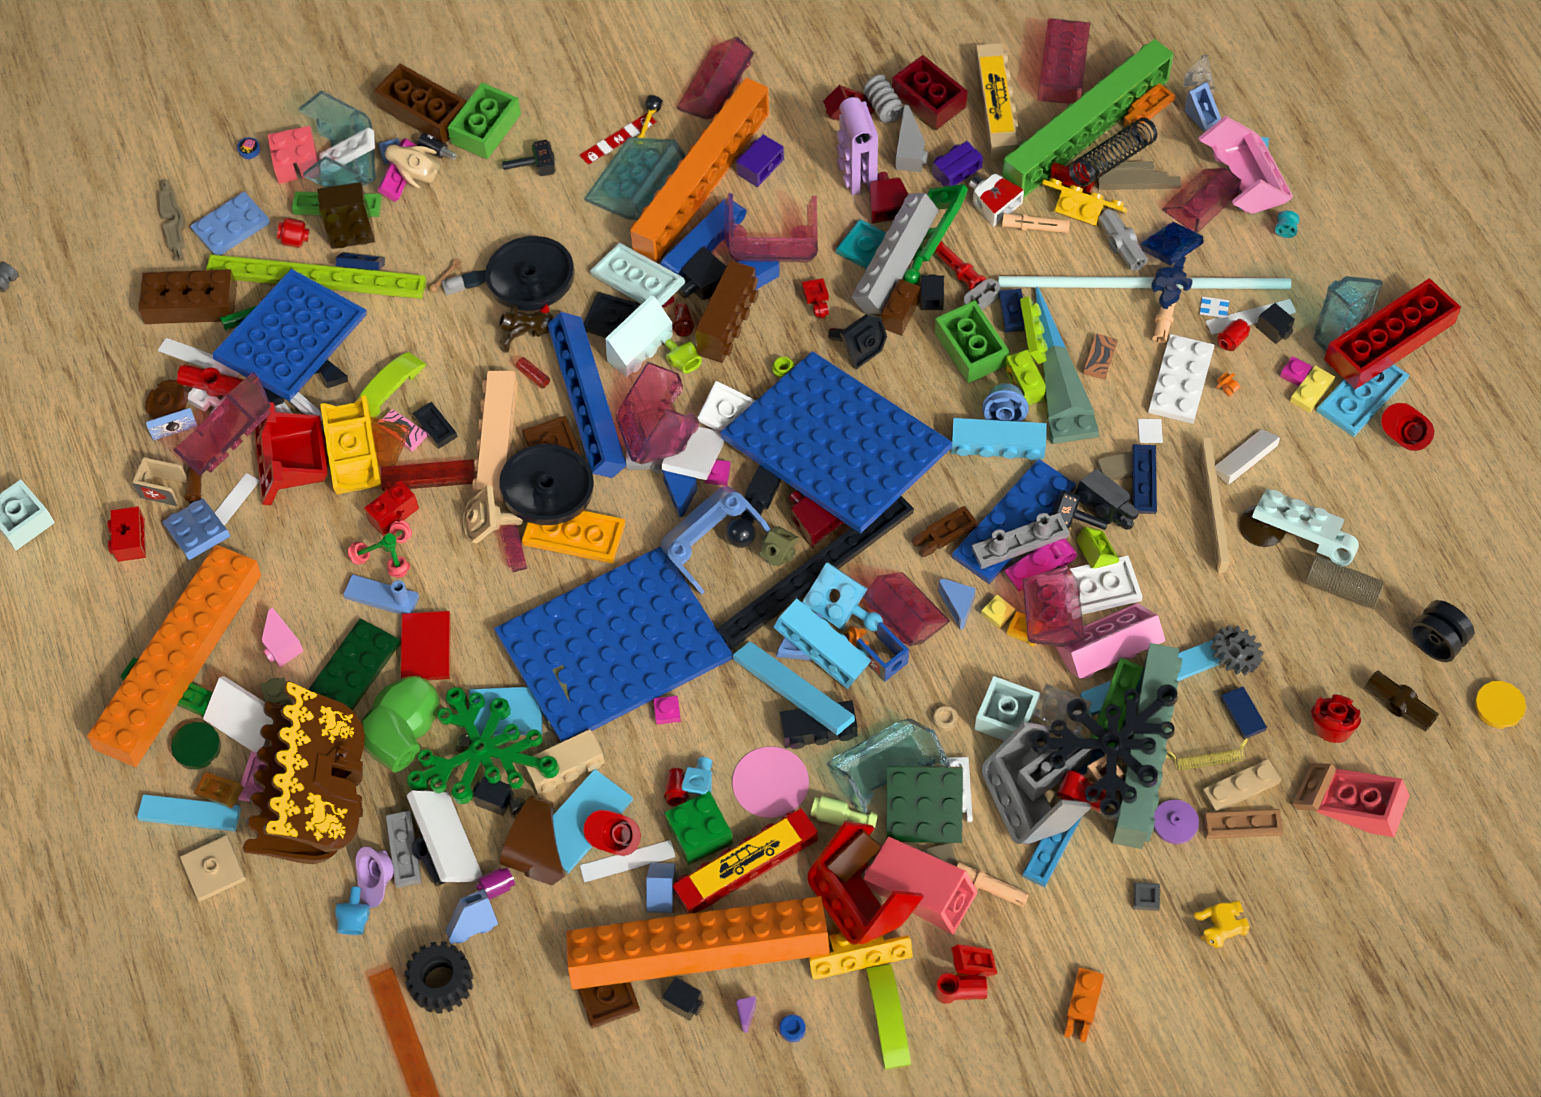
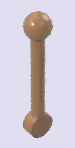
[429,259,461,293]

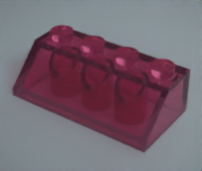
[677,36,754,120]

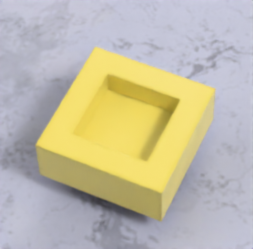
[981,595,1015,629]

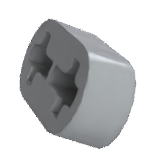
[963,279,1000,310]

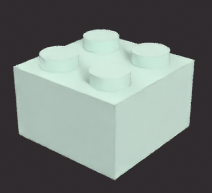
[0,480,55,550]
[975,676,1040,741]

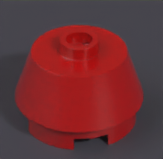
[1311,694,1361,743]

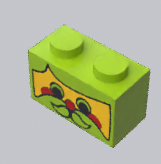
[1005,350,1046,406]

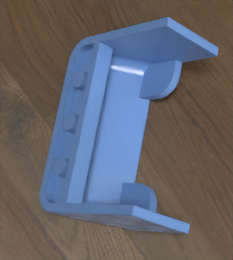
[661,486,771,595]

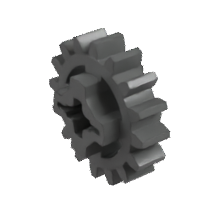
[1211,625,1264,675]

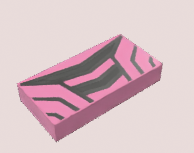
[377,409,427,452]

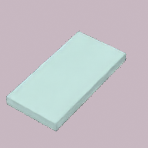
[590,242,685,306]

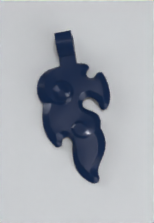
[1151,255,1193,309]

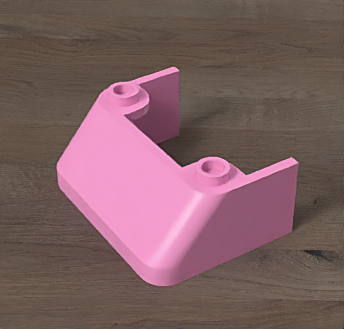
[1199,116,1293,214]

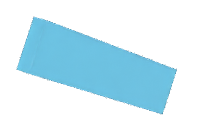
[137,795,241,832]

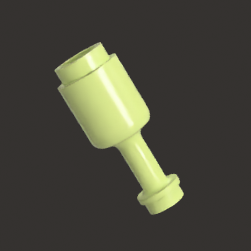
[811,796,878,828]

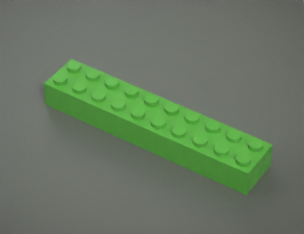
[1002,39,1174,199]

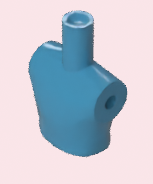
[335,887,370,935]

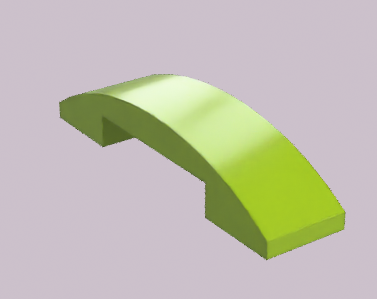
[355,352,426,421]
[866,964,911,1070]

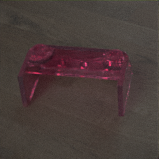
[724,193,818,263]

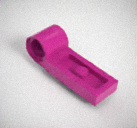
[377,138,417,202]
[1005,538,1077,592]

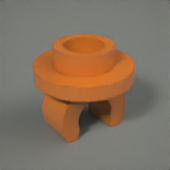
[1216,372,1240,396]
[843,626,869,647]

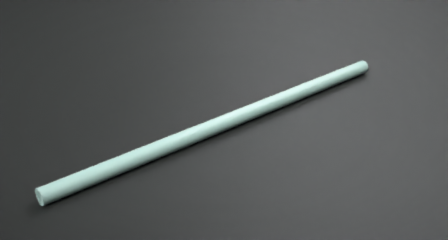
[998,276,1291,289]

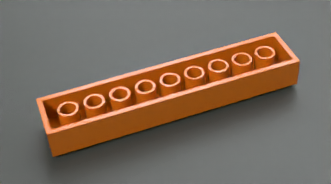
[630,77,769,263]
[87,545,261,768]
[566,896,830,990]

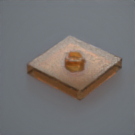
[371,417,411,470]

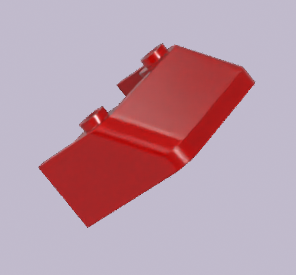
[807,822,924,945]

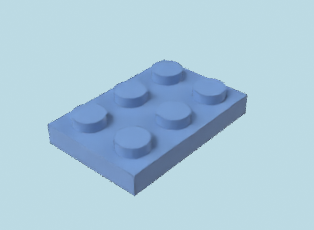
[190,191,270,255]
[162,498,230,560]

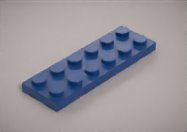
[952,459,1076,584]

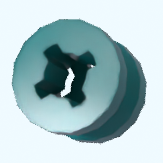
[1275,210,1300,238]

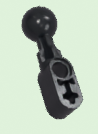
[726,465,782,548]

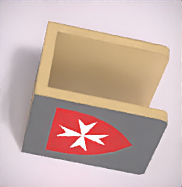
[132,457,187,506]

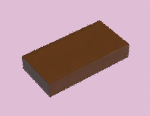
[826,829,881,883]

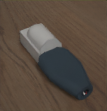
[442,270,486,296]

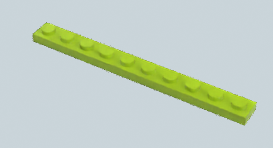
[206,255,427,299]

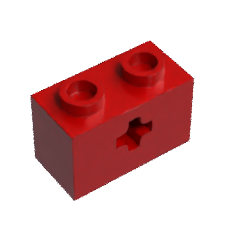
[364,480,419,536]
[107,506,146,562]

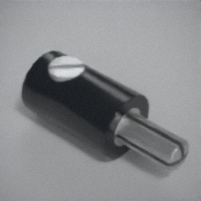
[417,133,457,160]

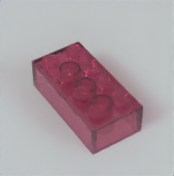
[1038,18,1090,104]

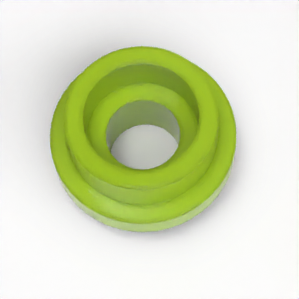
[772,356,795,378]

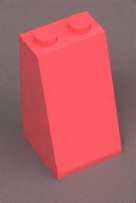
[863,837,978,935]

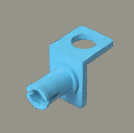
[682,757,712,795]

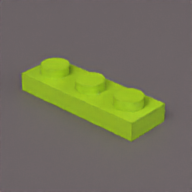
[1020,296,1048,364]

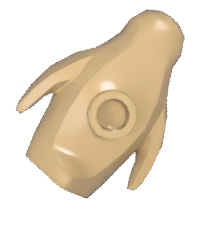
[385,145,440,188]

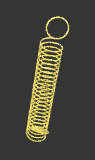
[1166,738,1248,771]

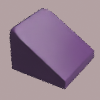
[736,996,757,1033]

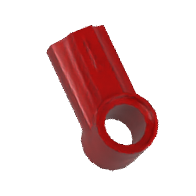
[1057,771,1106,813]
[934,973,988,1004]

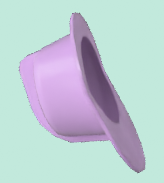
[355,847,394,908]

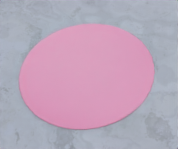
[732,747,809,818]

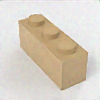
[524,729,605,794]

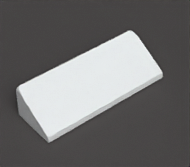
[1215,429,1280,485]

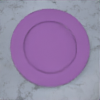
[1154,800,1199,844]

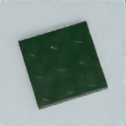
[886,765,963,843]

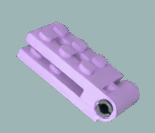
[837,97,878,195]

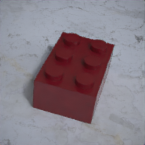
[892,54,968,131]

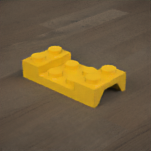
[320,395,382,495]

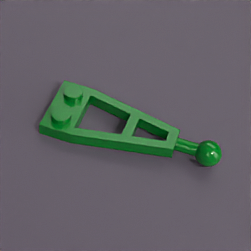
[903,184,968,285]

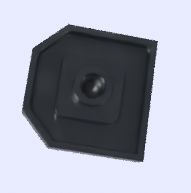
[828,314,887,370]

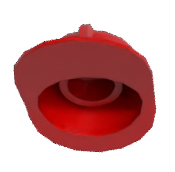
[1381,403,1435,451]
[583,810,641,856]

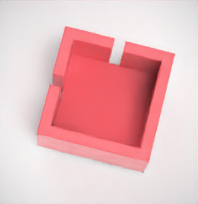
[268,126,321,184]

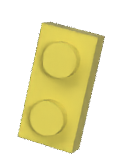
[1290,365,1335,413]

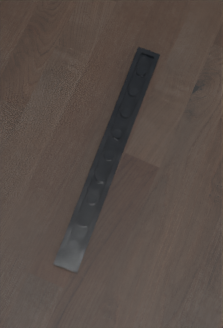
[716,496,914,649]

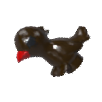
[499,304,554,353]

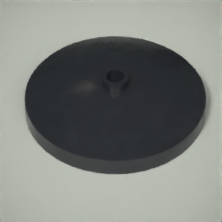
[485,236,575,311]
[500,444,594,525]

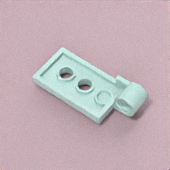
[1252,489,1359,566]

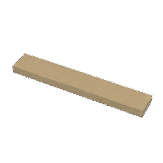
[1199,438,1230,573]

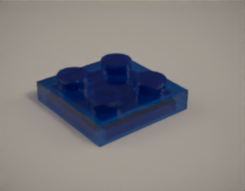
[1140,221,1204,266]

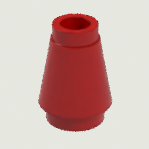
[664,768,689,807]

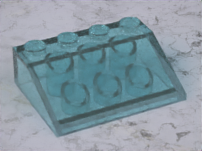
[584,137,686,220]

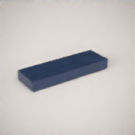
[1132,444,1157,514]

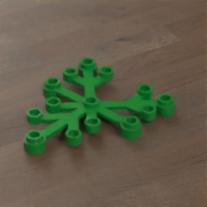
[407,687,560,804]

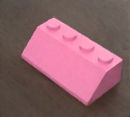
[1053,603,1165,679]

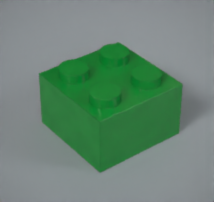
[664,791,733,865]

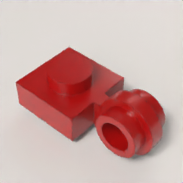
[802,278,829,319]

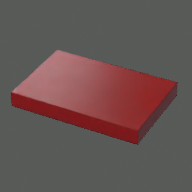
[401,611,451,681]

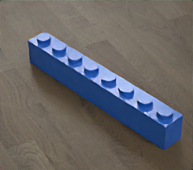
[547,312,627,478]

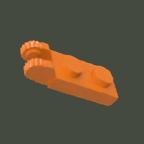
[1064,967,1105,1043]

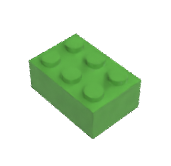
[448,83,521,160]
[935,300,1009,384]

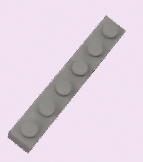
[852,193,939,314]

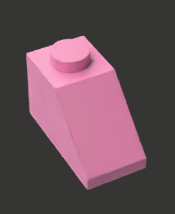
[262,607,304,667]

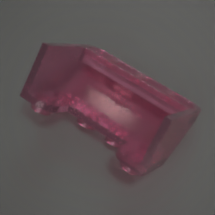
[616,361,700,465]
[173,372,271,476]

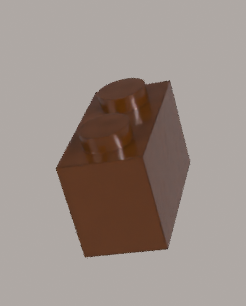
[882,279,920,336]

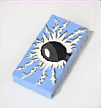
[146,408,198,440]

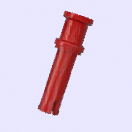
[934,241,986,291]

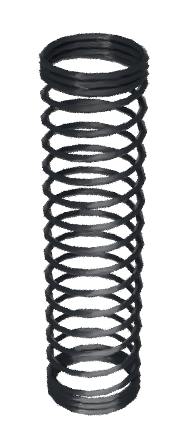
[1069,117,1158,187]

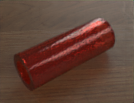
[516,357,550,389]

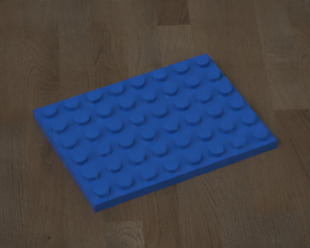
[720,351,952,534]
[494,546,733,743]

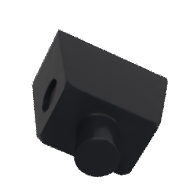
[678,246,727,300]

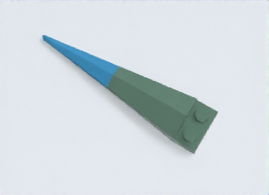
[1035,287,1099,444]

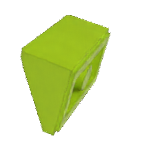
[1076,527,1120,569]

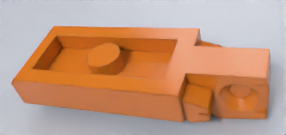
[1123,83,1176,128]

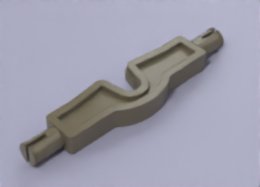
[158,179,185,262]

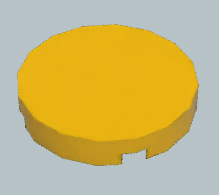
[1474,681,1526,729]

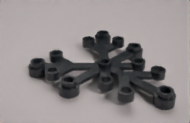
[1030,684,1178,820]

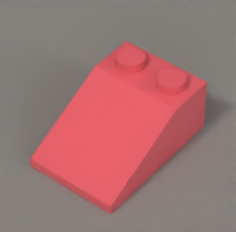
[1316,769,1410,837]

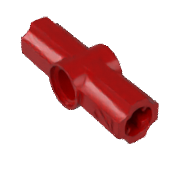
[176,364,249,400]

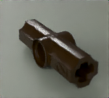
[1364,670,1439,732]

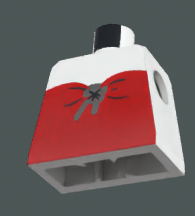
[969,174,1024,227]

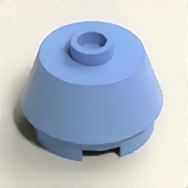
[982,384,1029,422]

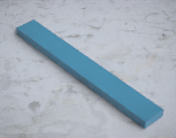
[1022,718,1126,888]

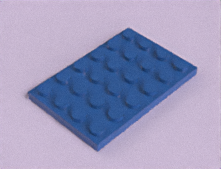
[213,269,367,401]

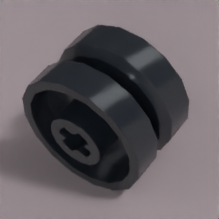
[1409,600,1475,663]

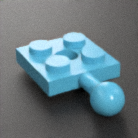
[802,563,883,631]

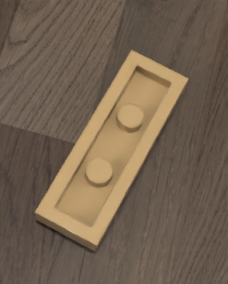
[1202,759,1281,812]

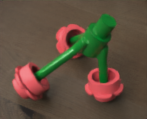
[348,520,412,578]

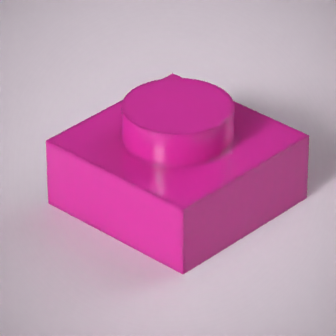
[1280,356,1312,386]
[704,460,731,486]
[654,696,681,725]

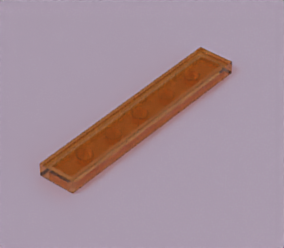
[368,967,440,1097]

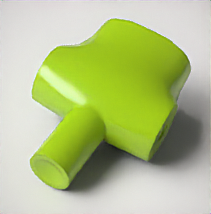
[665,339,702,374]

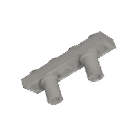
[972,513,1069,569]

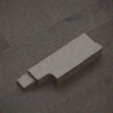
[1097,161,1181,190]

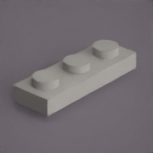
[386,811,422,888]

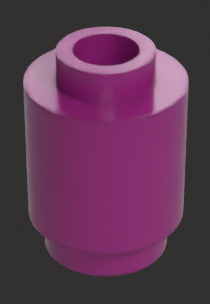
[475,867,515,900]

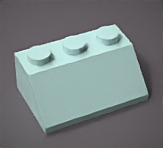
[605,295,673,377]

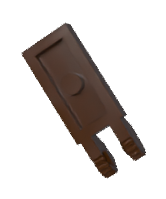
[911,506,978,557]

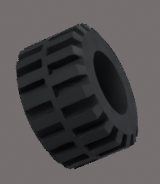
[404,941,473,1014]

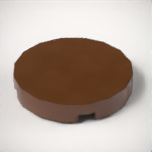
[145,379,188,419]

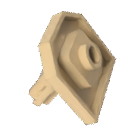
[462,485,523,543]

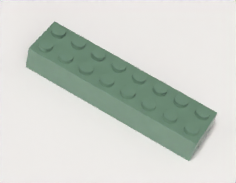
[1112,643,1182,849]

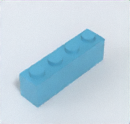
[951,418,1047,460]
[773,598,871,689]

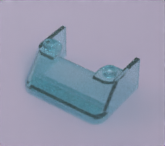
[299,91,376,187]
[827,718,950,814]

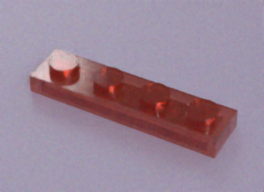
[381,459,475,491]

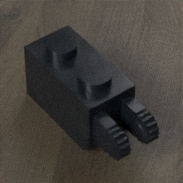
[1074,468,1139,530]

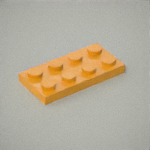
[522,511,626,564]

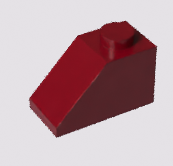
[822,85,875,121]

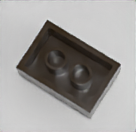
[317,182,375,249]

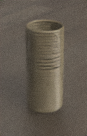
[1305,556,1385,609]

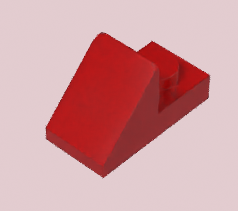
[951,944,998,977]

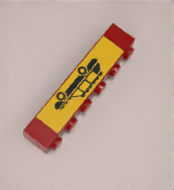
[672,808,818,914]

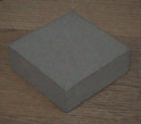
[1133,882,1160,911]

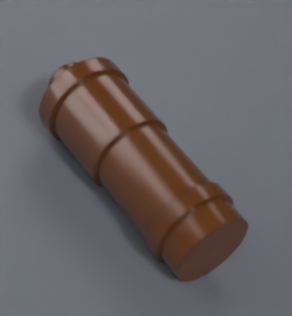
[184,462,203,504]

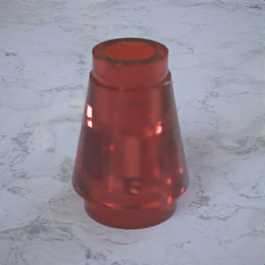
[672,303,695,337]

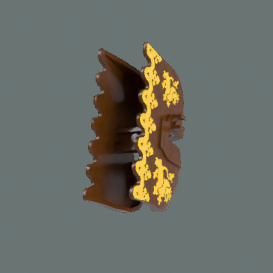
[242,681,365,864]

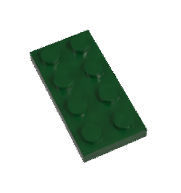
[308,618,401,711]

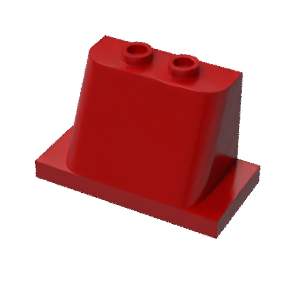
[253,402,329,505]

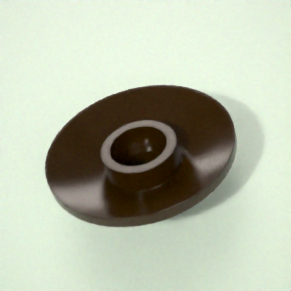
[1239,505,1286,547]

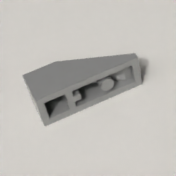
[896,105,928,172]

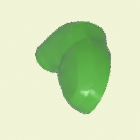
[361,675,440,773]

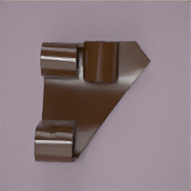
[500,795,566,886]

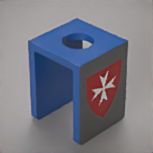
[856,622,909,682]

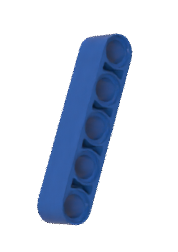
[660,198,747,277]

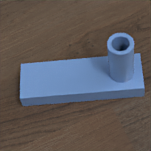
[343,574,419,615]

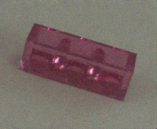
[501,525,527,572]

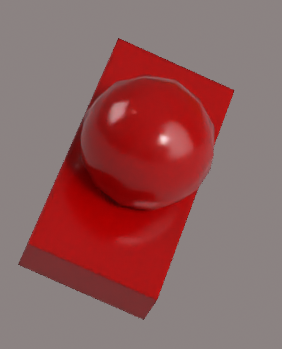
[1050,162,1094,195]

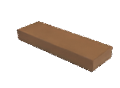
[1203,809,1283,839]

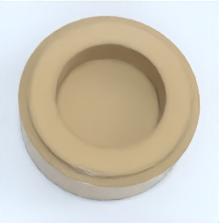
[933,706,958,732]

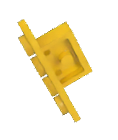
[1042,178,1127,227]
[809,932,913,980]

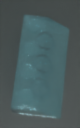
[1313,276,1383,352]

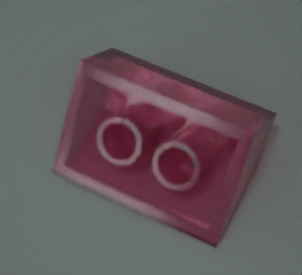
[1162,168,1241,234]
[1022,566,1085,647]
[863,572,950,646]

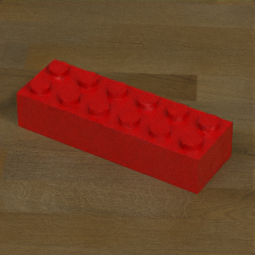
[1324,278,1461,390]

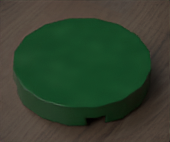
[171,722,222,770]

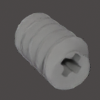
[864,75,904,123]

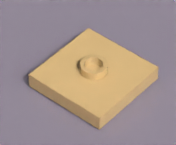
[180,835,246,902]

